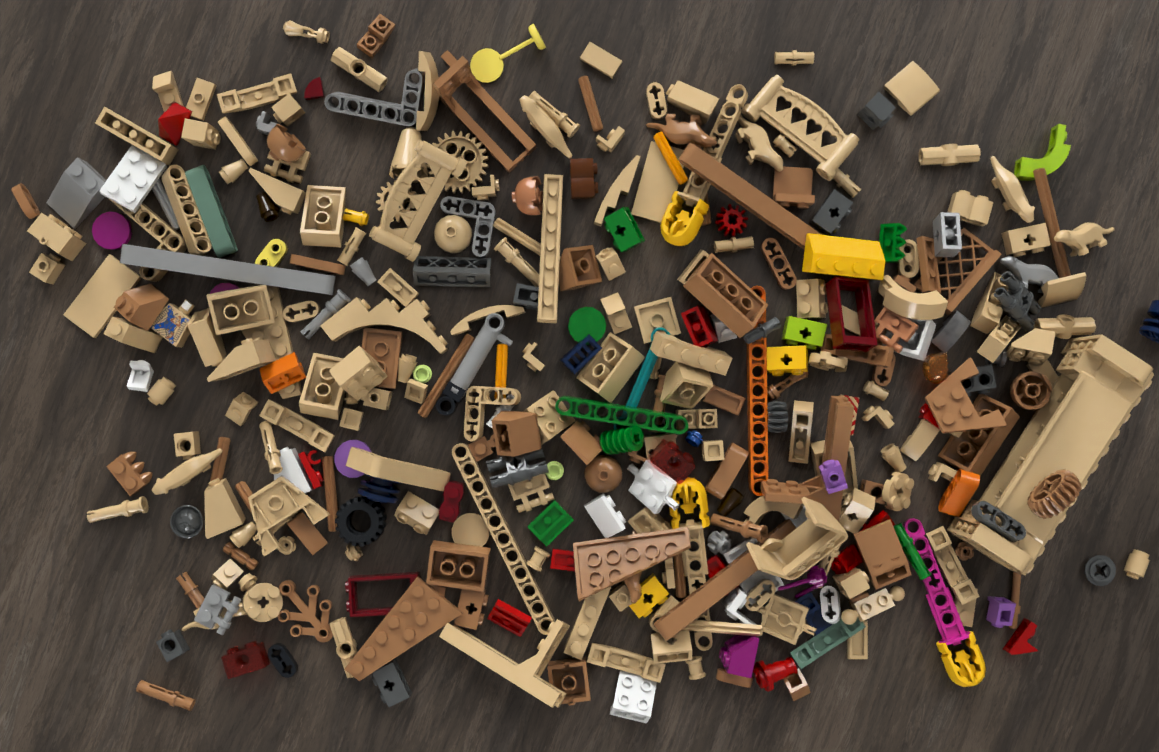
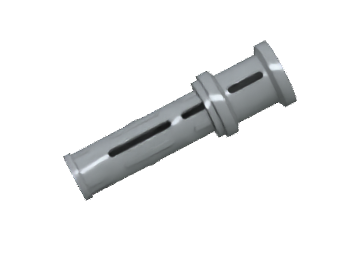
[300,289,351,340]

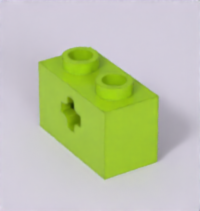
[782,316,827,350]

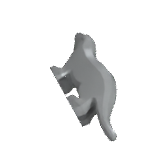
[1000,256,1059,293]

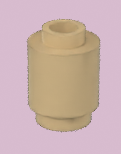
[147,376,176,406]
[1124,549,1150,580]

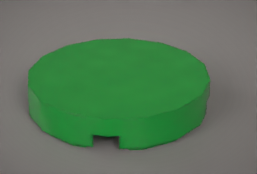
[568,307,606,345]

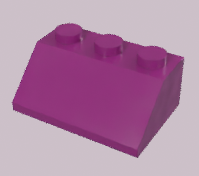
[719,635,759,678]

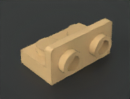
[628,506,672,534]

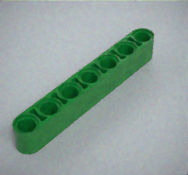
[555,396,688,434]

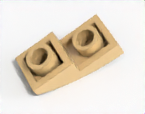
[676,409,718,429]

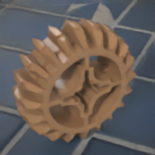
[1027,469,1082,519]

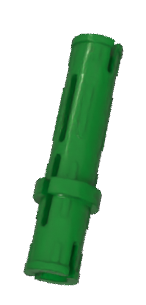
[893,523,931,580]

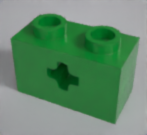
[604,207,645,252]

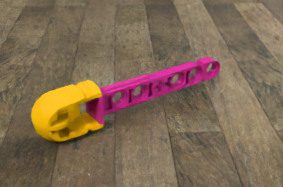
[903,518,986,687]

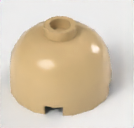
[434,215,473,254]

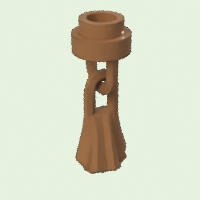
[767,372,808,400]

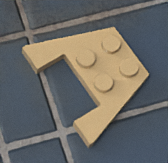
[248,476,330,556]

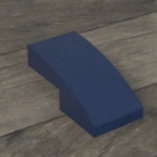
[794,592,832,635]

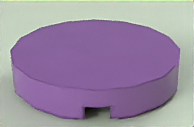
[334,440,372,478]

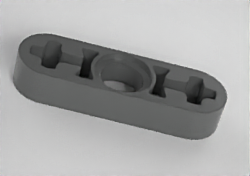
[971,501,1026,542]

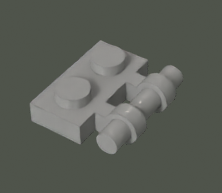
[194,584,241,635]

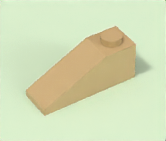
[249,168,306,215]
[789,400,814,464]

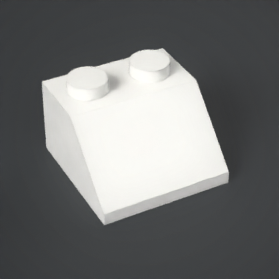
[882,317,936,361]

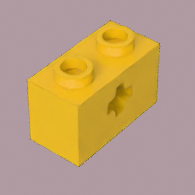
[767,345,808,376]
[629,573,669,618]

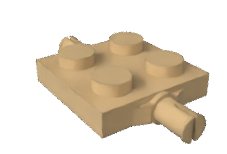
[753,593,817,645]

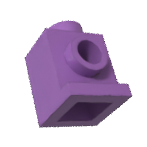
[818,460,848,494]
[986,596,1016,628]

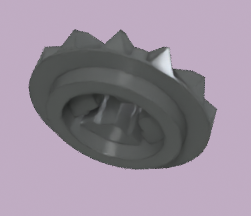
[1084,555,1116,586]

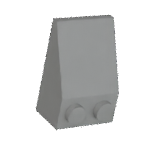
[46,157,107,229]

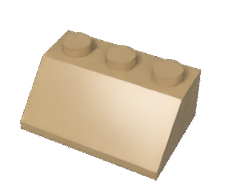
[576,332,645,403]

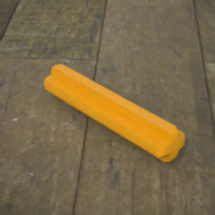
[653,132,688,185]
[495,344,508,400]

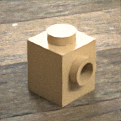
[29,253,66,284]
[361,387,393,410]

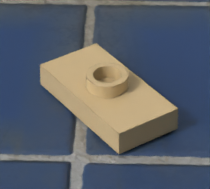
[186,78,217,121]

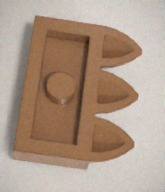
[106,452,153,496]

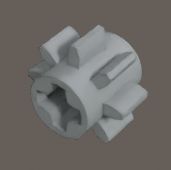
[707,530,731,555]

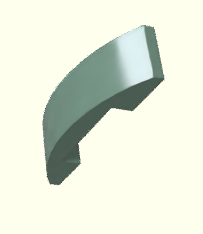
[790,617,866,669]

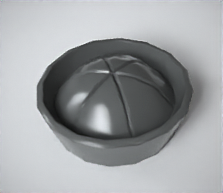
[170,505,203,538]

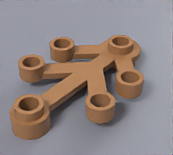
[277,580,333,642]

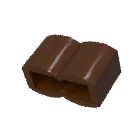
[570,158,598,199]

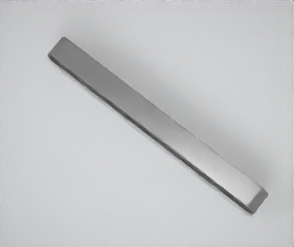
[120,244,336,295]

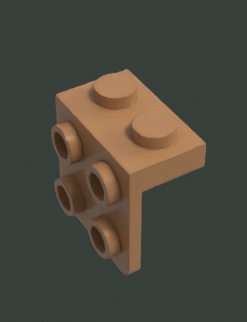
[772,167,815,209]

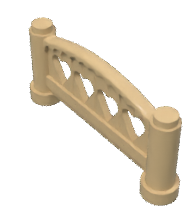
[741,75,859,181]
[369,140,467,262]

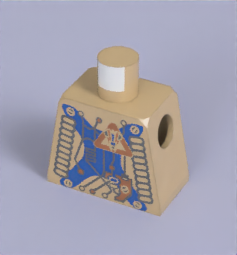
[150,299,195,348]

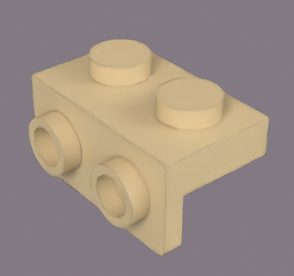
[796,279,828,319]
[394,491,439,535]

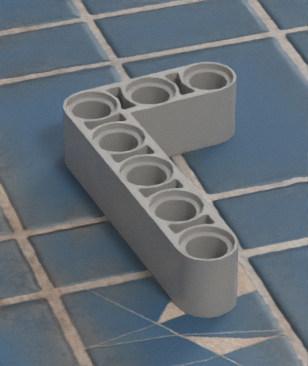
[324,68,425,126]

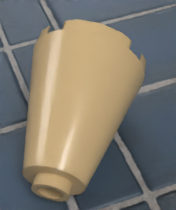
[389,127,428,183]

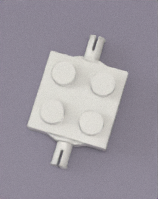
[627,459,679,514]

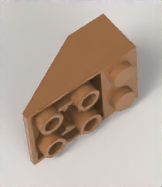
[854,519,912,590]

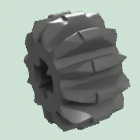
[767,401,788,433]

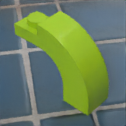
[1014,124,1071,181]

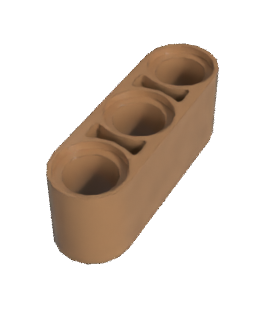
[705,442,749,500]

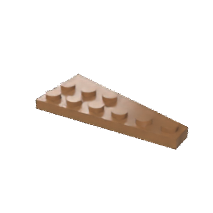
[573,527,691,601]
[344,576,463,681]

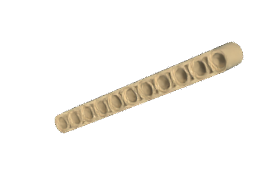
[452,443,555,635]

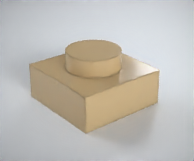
[404,379,428,404]
[340,408,364,431]

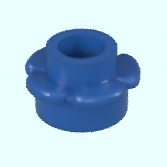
[685,430,703,447]

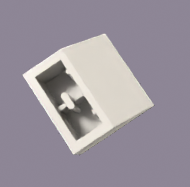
[584,493,626,538]

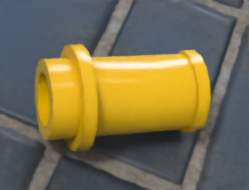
[343,208,369,226]

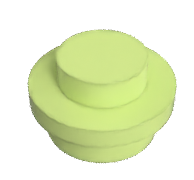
[413,365,432,383]
[545,461,564,480]

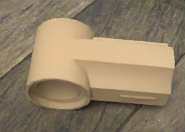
[649,594,680,632]

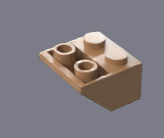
[491,410,542,457]

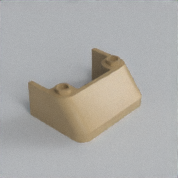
[746,497,848,580]

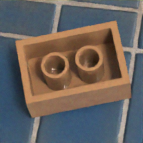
[426,540,491,592]

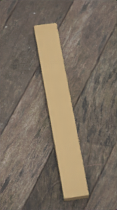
[537,174,563,323]

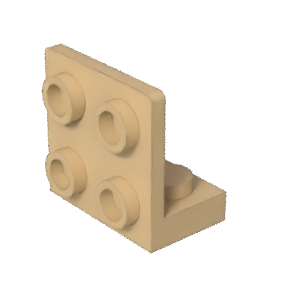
[522,390,575,445]

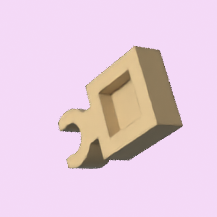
[662,557,675,589]

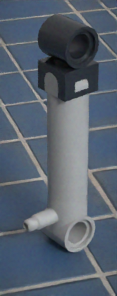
[436,313,513,415]

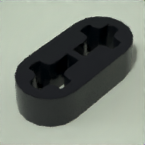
[268,643,298,678]

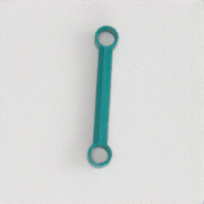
[614,327,670,430]

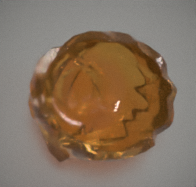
[922,352,949,384]

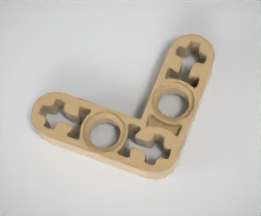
[464,386,521,441]

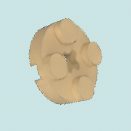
[808,351,848,372]
[882,472,914,511]
[242,583,283,622]

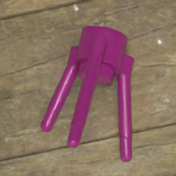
[778,565,827,598]

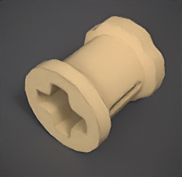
[527,546,550,572]
[685,656,706,680]

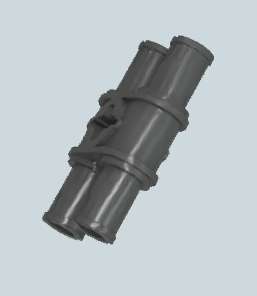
[994,271,1041,331]
[486,445,549,489]

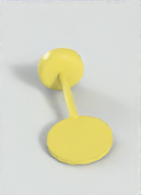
[470,24,546,83]

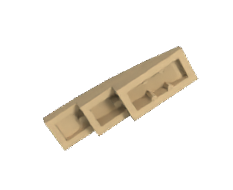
[594,155,640,227]

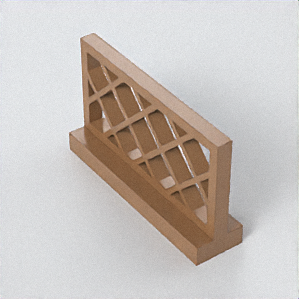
[914,227,1002,316]

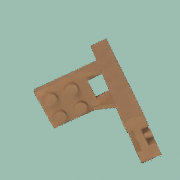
[424,50,537,173]
[760,396,854,522]

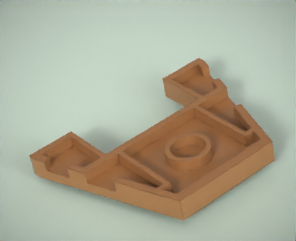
[925,358,1007,434]

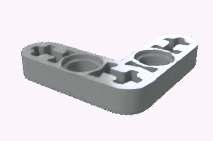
[440,196,496,258]

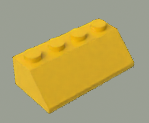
[802,233,885,280]

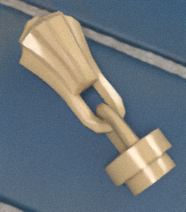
[283,20,330,44]

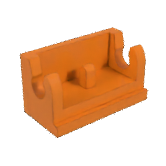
[259,352,306,394]

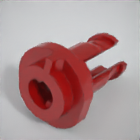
[753,657,797,692]

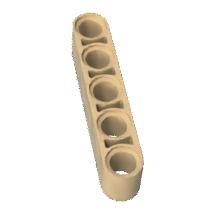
[162,165,212,256]

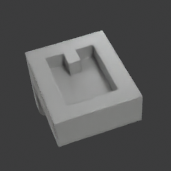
[256,111,277,135]

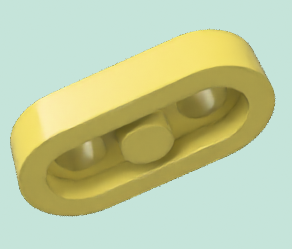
[255,239,288,267]

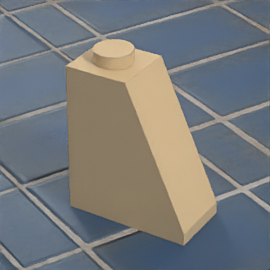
[666,80,719,124]
[187,308,227,367]
[104,316,163,353]
[204,478,246,539]

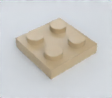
[634,297,681,344]

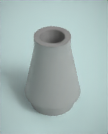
[350,257,377,286]

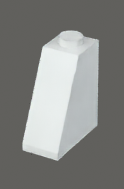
[274,447,315,494]

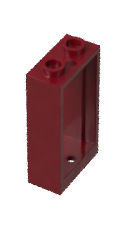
[825,276,877,352]
[345,572,420,617]

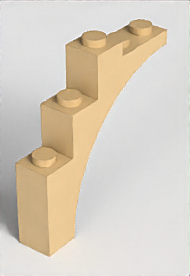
[320,297,448,354]

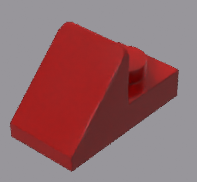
[1003,618,1038,655]

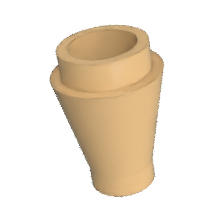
[219,159,248,185]
[397,354,417,383]
[881,443,907,472]
[229,521,257,548]

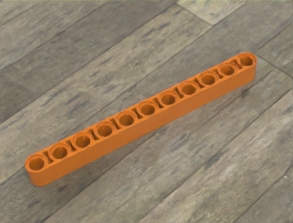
[747,286,768,496]

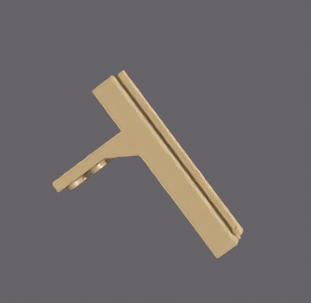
[439,619,570,708]

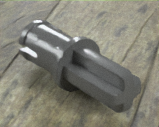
[743,317,781,344]

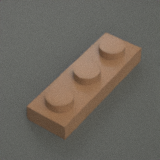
[916,236,941,294]

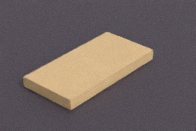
[631,141,684,223]
[63,254,142,338]

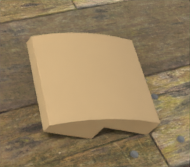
[884,61,940,116]
[1038,272,1086,308]

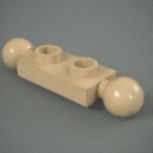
[841,586,905,625]

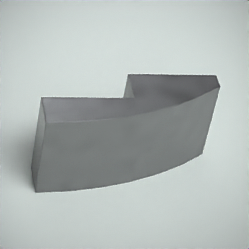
[931,309,971,353]

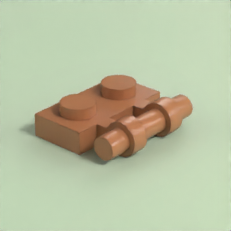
[874,306,918,353]

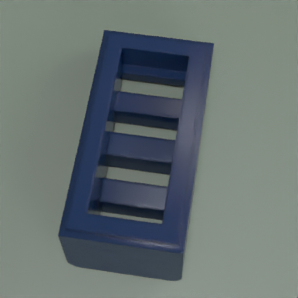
[560,334,602,375]

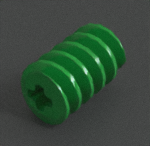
[600,426,644,455]

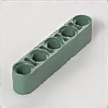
[185,165,238,258]

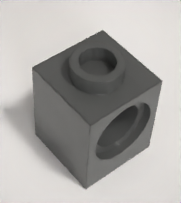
[156,629,190,662]

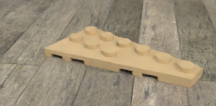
[241,285,302,399]

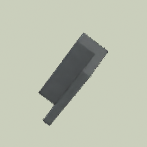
[413,256,491,287]

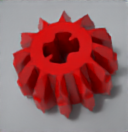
[715,204,748,237]

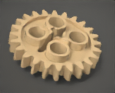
[427,131,489,194]

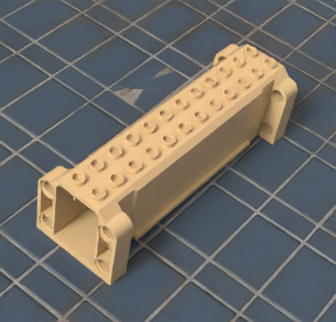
[947,334,1154,576]

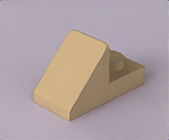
[152,71,184,112]
[600,292,632,335]

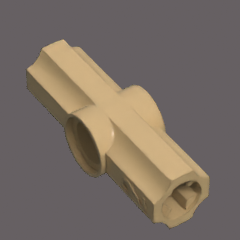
[331,47,388,93]
[918,144,981,166]
[1033,314,1096,339]
[329,617,357,678]

